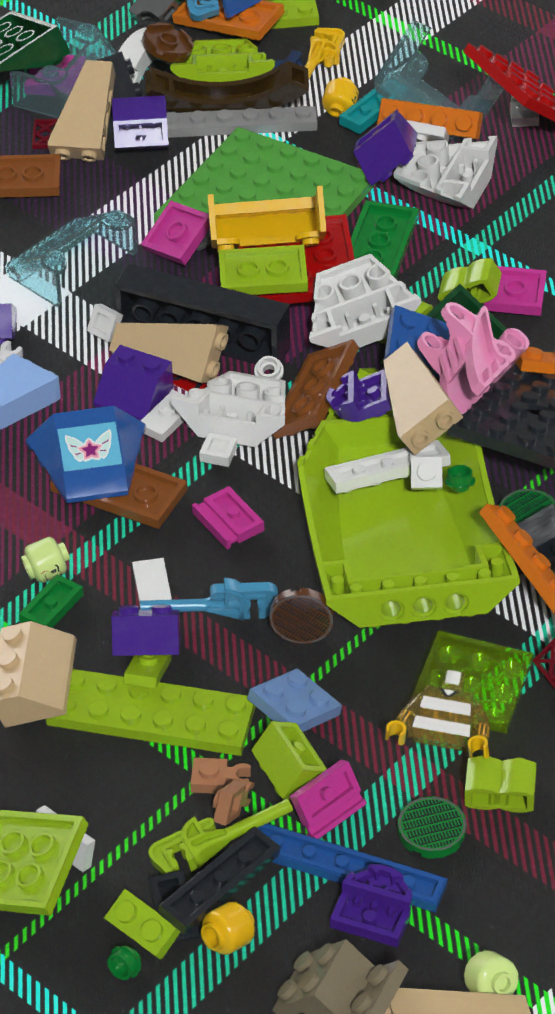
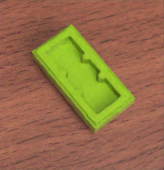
[124,655,171,689]

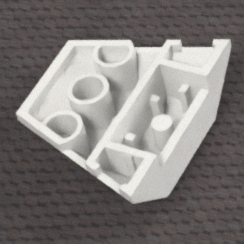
[393,136,498,209]
[309,254,421,347]
[171,371,286,447]

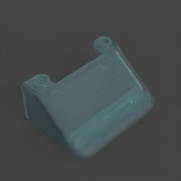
[5,210,138,307]

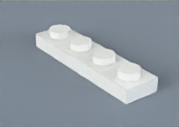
[324,440,451,494]

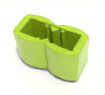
[437,258,502,303]
[465,755,537,813]

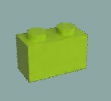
[251,721,327,800]

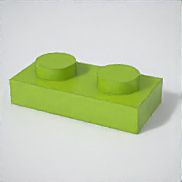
[104,889,181,960]

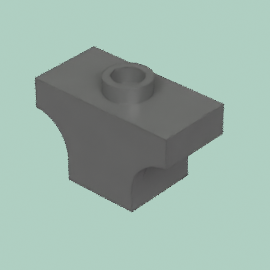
[129,0,179,24]

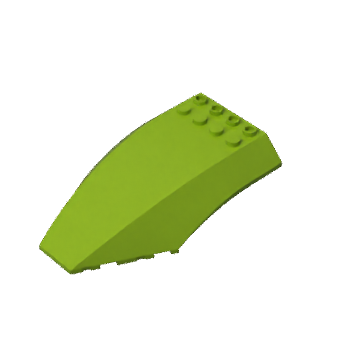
[297,406,520,628]

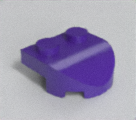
[326,369,392,422]
[330,864,412,948]

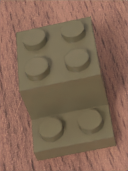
[272,939,409,1014]

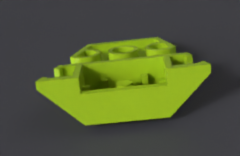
[170,38,275,82]

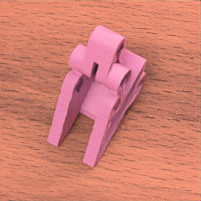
[417,302,530,414]

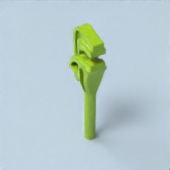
[148,799,293,875]

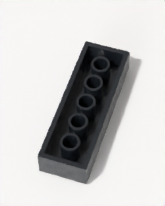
[115,264,290,364]

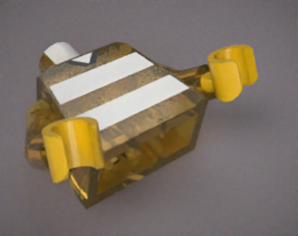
[385,670,491,758]

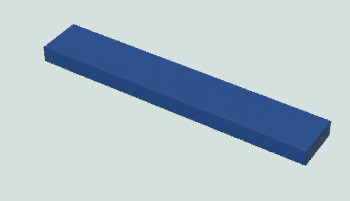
[241,823,448,913]

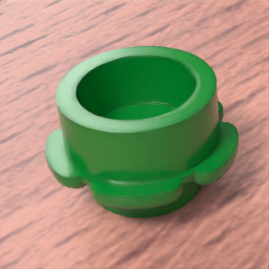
[445,465,476,492]
[107,946,141,980]

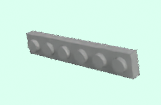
[167,106,317,138]

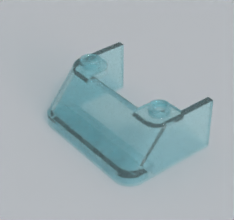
[10,16,118,118]
[374,20,504,141]

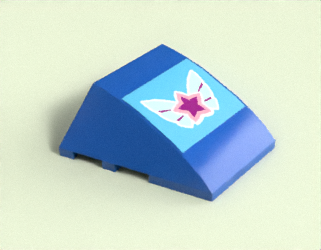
[26,406,146,503]

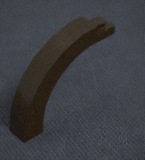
[145,60,309,113]

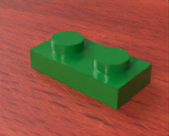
[19,574,84,628]

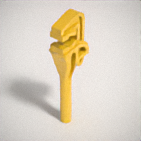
[304,28,345,79]

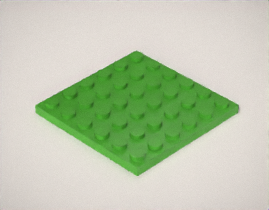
[154,127,377,249]

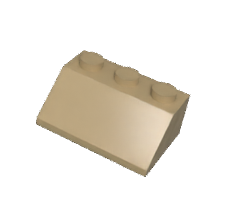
[0,621,77,728]

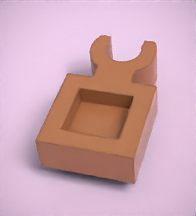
[190,757,251,794]
[213,778,255,826]

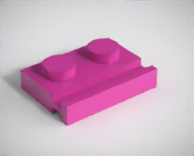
[192,486,264,549]
[290,760,367,839]

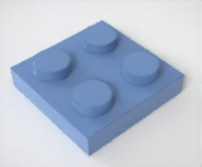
[247,668,342,732]

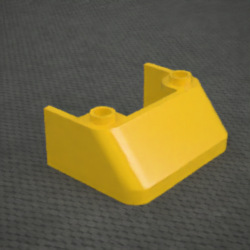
[208,186,326,253]

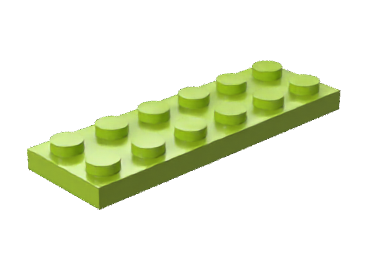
[46,669,256,756]

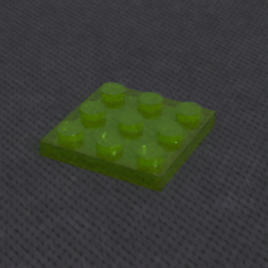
[410,630,533,734]

